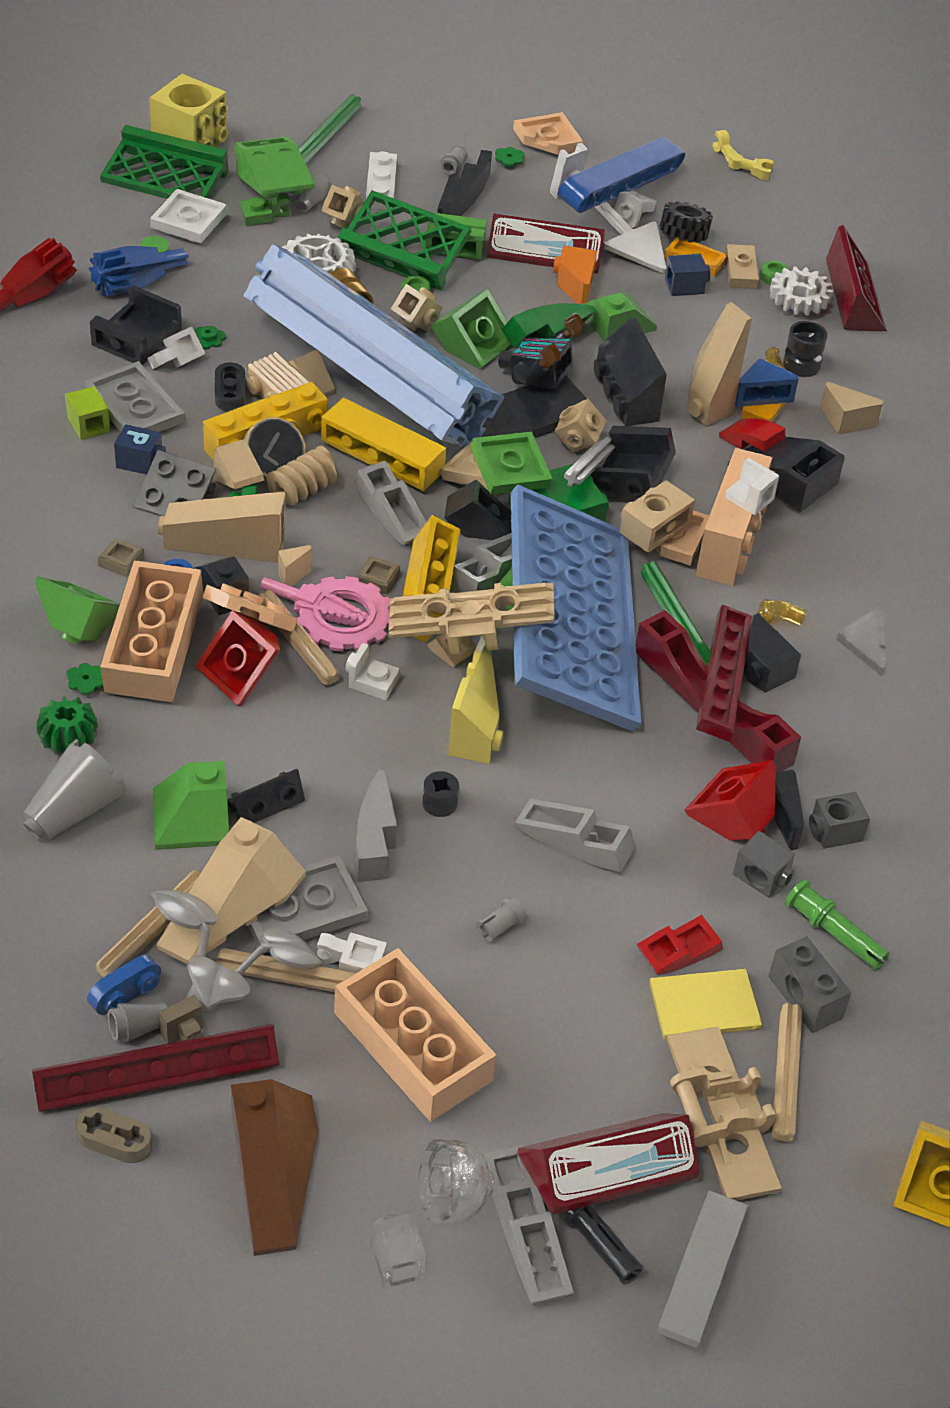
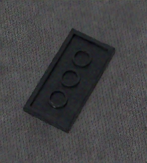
[482,375,587,437]

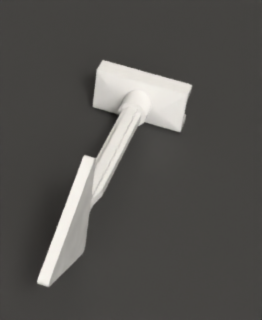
[550,143,666,273]

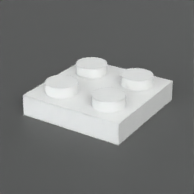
[150,189,227,243]

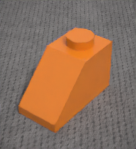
[553,245,597,304]

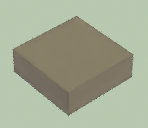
[98,538,144,577]
[357,556,400,594]

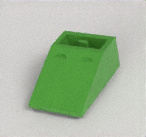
[234,136,315,198]

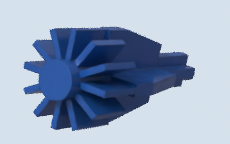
[89,246,189,296]

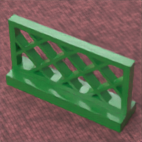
[100,125,229,199]
[337,190,472,291]

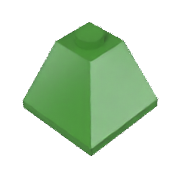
[430,289,511,369]
[584,292,657,341]
[35,576,120,644]
[152,761,229,850]

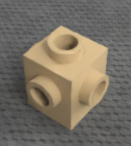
[321,185,365,229]
[391,284,443,332]
[554,398,607,454]

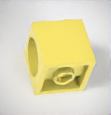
[149,74,228,147]

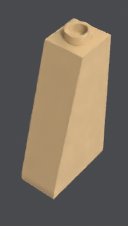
[158,492,285,563]

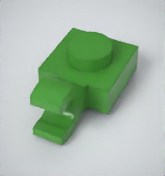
[240,193,291,226]

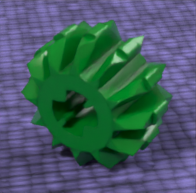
[36,696,98,755]

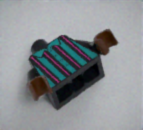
[498,313,584,390]

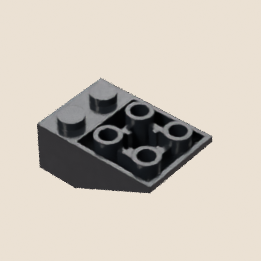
[728,437,845,512]

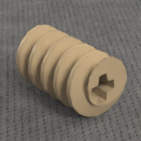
[267,445,337,506]

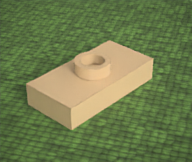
[725,244,759,289]

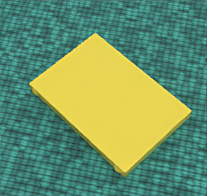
[649,969,762,1039]

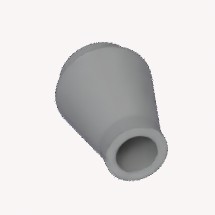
[294,173,331,213]
[108,1002,167,1043]

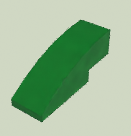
[501,303,596,349]

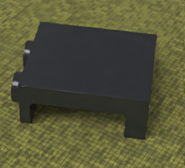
[90,285,182,365]
[590,426,676,498]

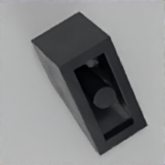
[444,480,512,540]
[193,556,249,616]
[743,613,801,693]

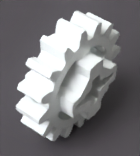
[770,266,833,316]

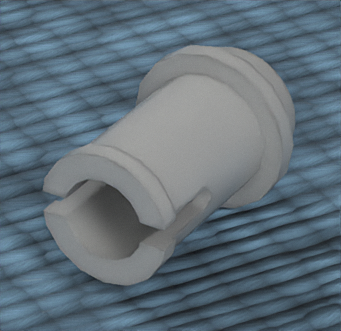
[441,145,468,175]
[477,898,526,942]

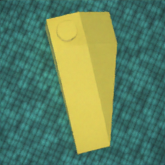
[448,635,504,764]

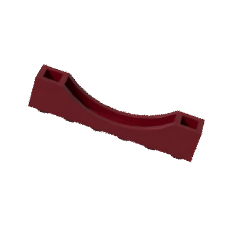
[635,610,801,772]

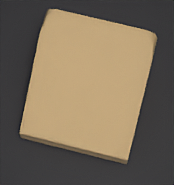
[278,545,312,587]
[427,633,477,667]

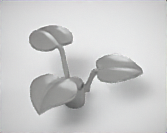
[150,890,322,1012]

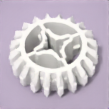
[282,233,356,273]

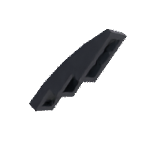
[437,150,492,216]

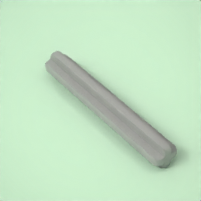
[564,437,615,488]

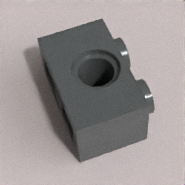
[768,936,852,1033]

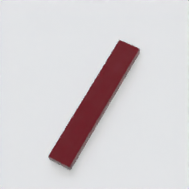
[696,604,752,742]
[32,1024,280,1112]

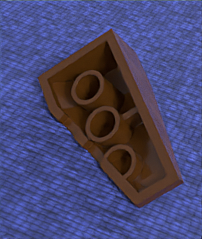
[231,1079,318,1256]

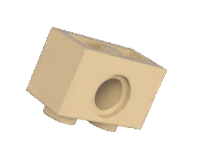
[619,480,695,552]

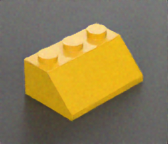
[893,1120,950,1227]

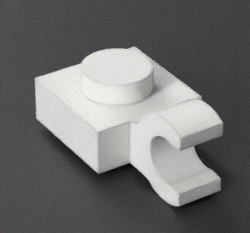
[147,327,205,369]
[317,932,387,973]

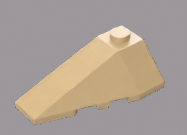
[687,302,752,426]
[157,817,306,964]

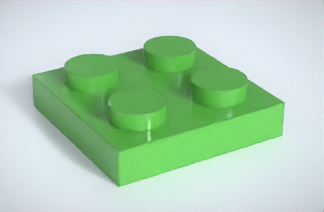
[470,432,552,495]

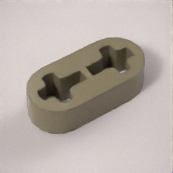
[76,1107,152,1163]

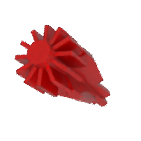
[0,238,77,312]

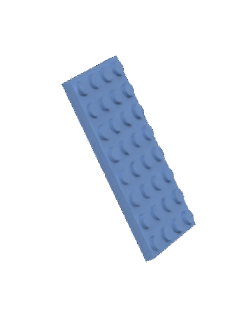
[511,484,641,732]

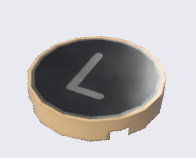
[244,417,306,480]

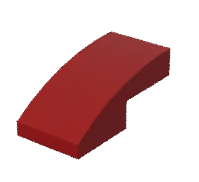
[719,418,786,451]
[637,914,723,975]

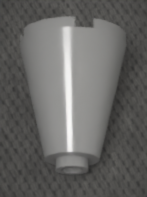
[23,739,126,840]

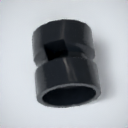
[783,321,828,377]

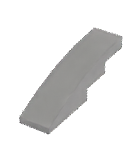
[482,1145,574,1305]
[656,1191,748,1349]

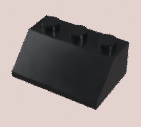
[593,318,667,426]

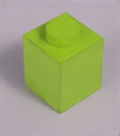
[65,386,110,440]

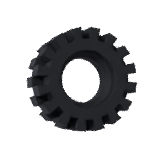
[659,201,713,242]

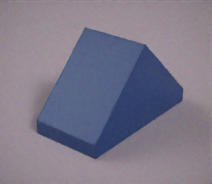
[735,358,799,407]

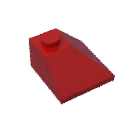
[195,610,280,707]
[684,760,776,841]

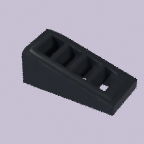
[774,770,804,850]

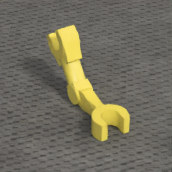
[712,130,774,180]

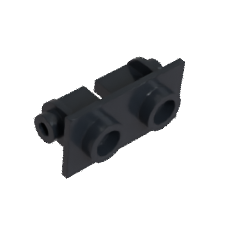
[227,769,305,823]

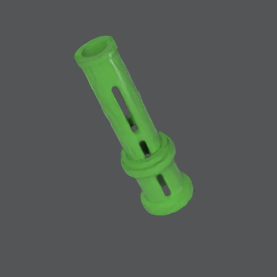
[785,879,890,971]

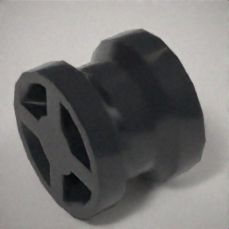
[422,771,459,817]

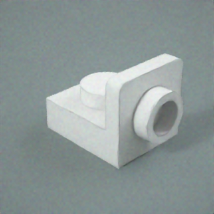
[614,191,657,228]
[345,643,400,700]

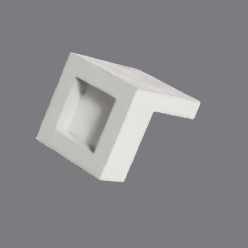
[725,458,779,515]

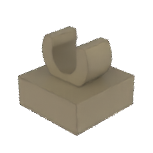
[159,995,203,1043]

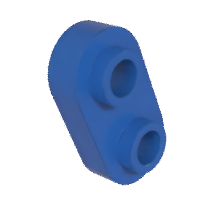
[87,955,161,1015]

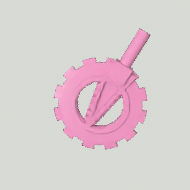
[260,576,390,652]

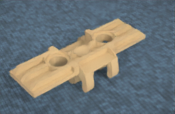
[389,583,555,654]
[666,1026,782,1201]

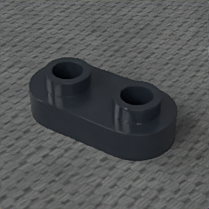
[215,362,246,412]

